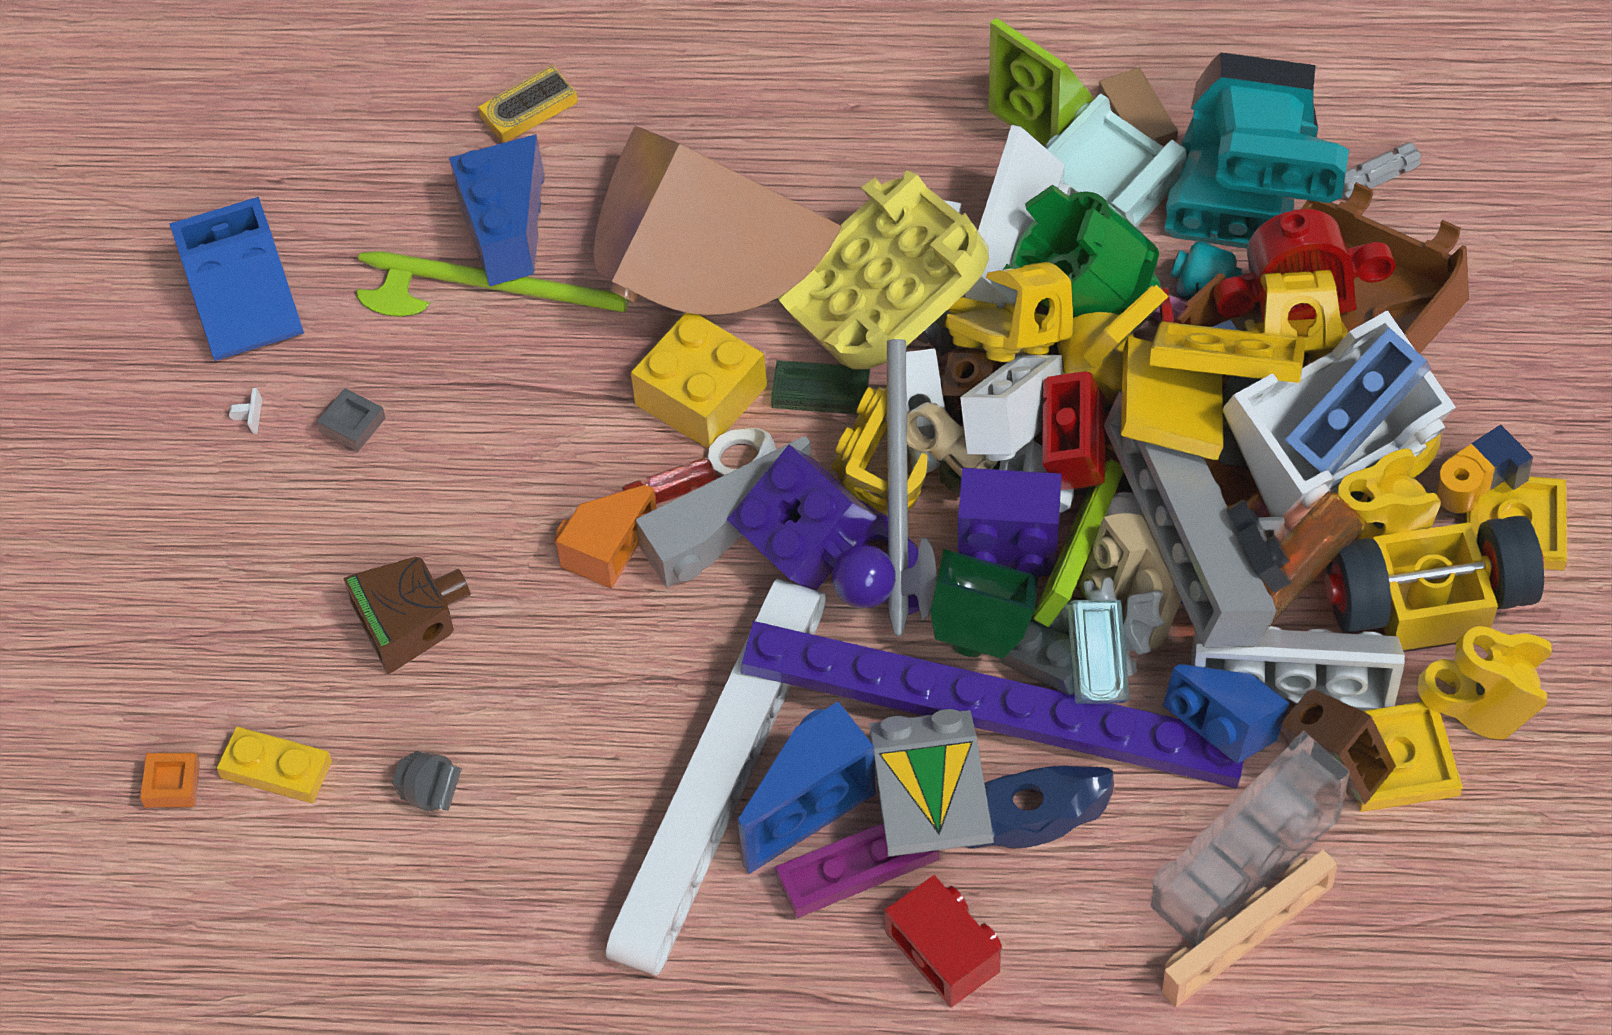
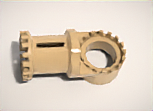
[907,402,997,478]

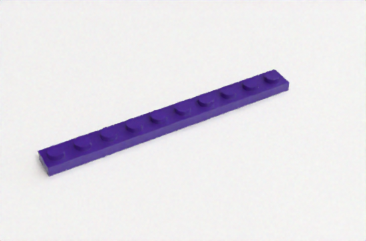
[741,621,1244,788]

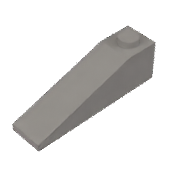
[635,435,811,588]

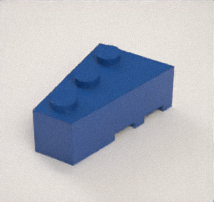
[449,134,544,286]

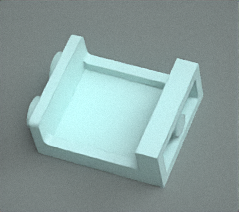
[1045,94,1187,227]

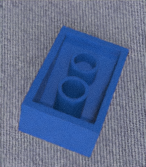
[738,702,876,874]

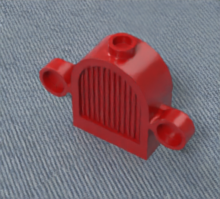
[1213,209,1396,323]

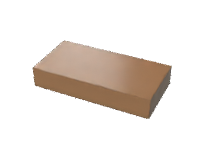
[1098,67,1178,146]

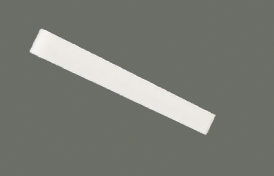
[606,579,826,976]

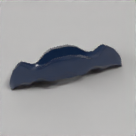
[966,766,1114,849]

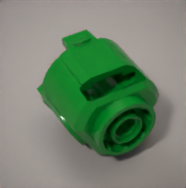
[1002,184,1160,318]

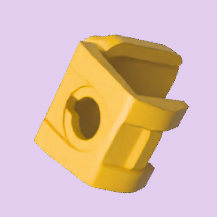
[945,262,1073,362]
[1244,270,1348,362]
[831,387,928,517]

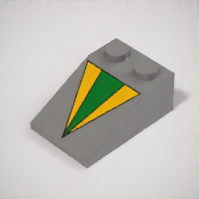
[869,709,994,856]

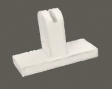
[229,388,262,434]

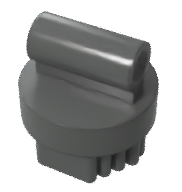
[392,751,462,811]

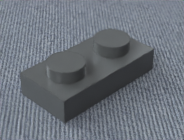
[1000,619,1082,695]

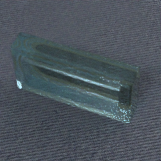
[1067,600,1130,704]

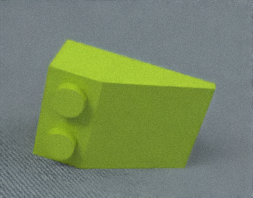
[989,17,1093,147]

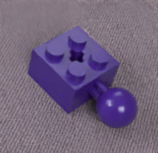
[727,444,896,609]

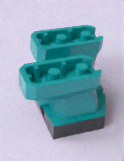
[1165,52,1349,249]

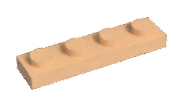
[1162,849,1338,1007]

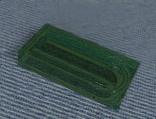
[771,360,871,415]

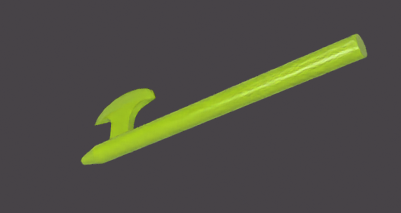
[356,251,629,316]

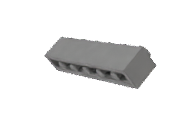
[1104,391,1276,647]

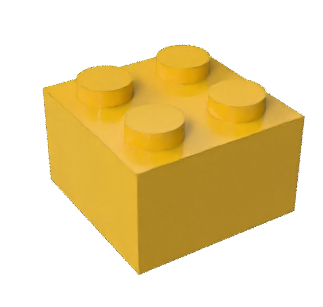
[631,313,767,449]

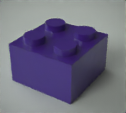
[958,468,1062,578]

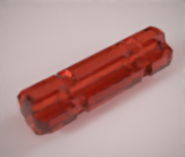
[622,457,716,504]

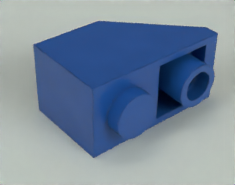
[1163,664,1289,764]

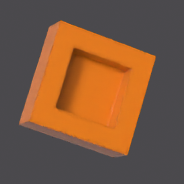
[140,753,200,808]

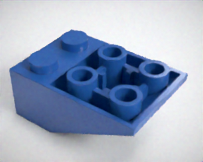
[170,197,304,361]

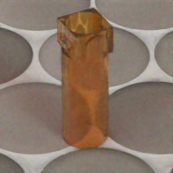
[1262,491,1367,629]

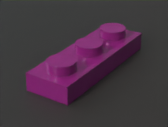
[775,823,939,918]

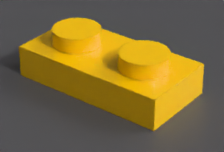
[217,726,332,804]

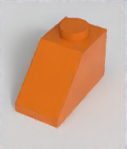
[554,485,657,589]

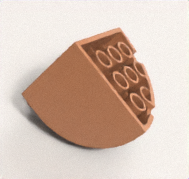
[594,125,842,315]

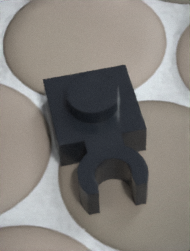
[1226,499,1292,593]

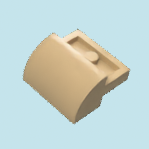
[1078,513,1182,649]

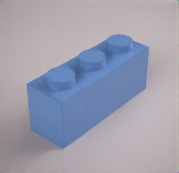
[1285,327,1432,475]

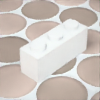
[960,355,1064,461]

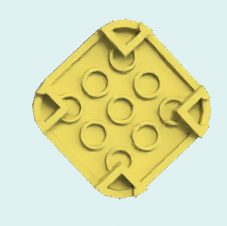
[778,170,989,369]

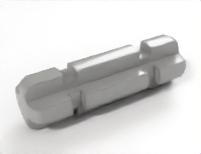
[1343,142,1421,198]

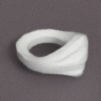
[708,428,776,477]

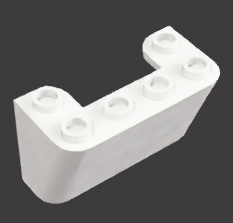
[1223,311,1456,529]

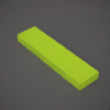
[1033,459,1124,627]

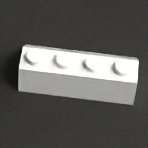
[965,125,1071,311]
[1191,626,1405,711]

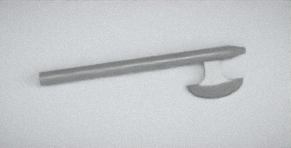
[887,339,936,637]

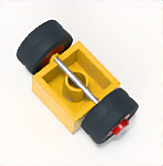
[1325,516,1544,650]

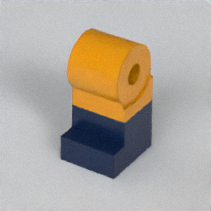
[1436,424,1533,513]

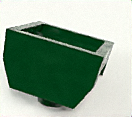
[930,548,1039,659]

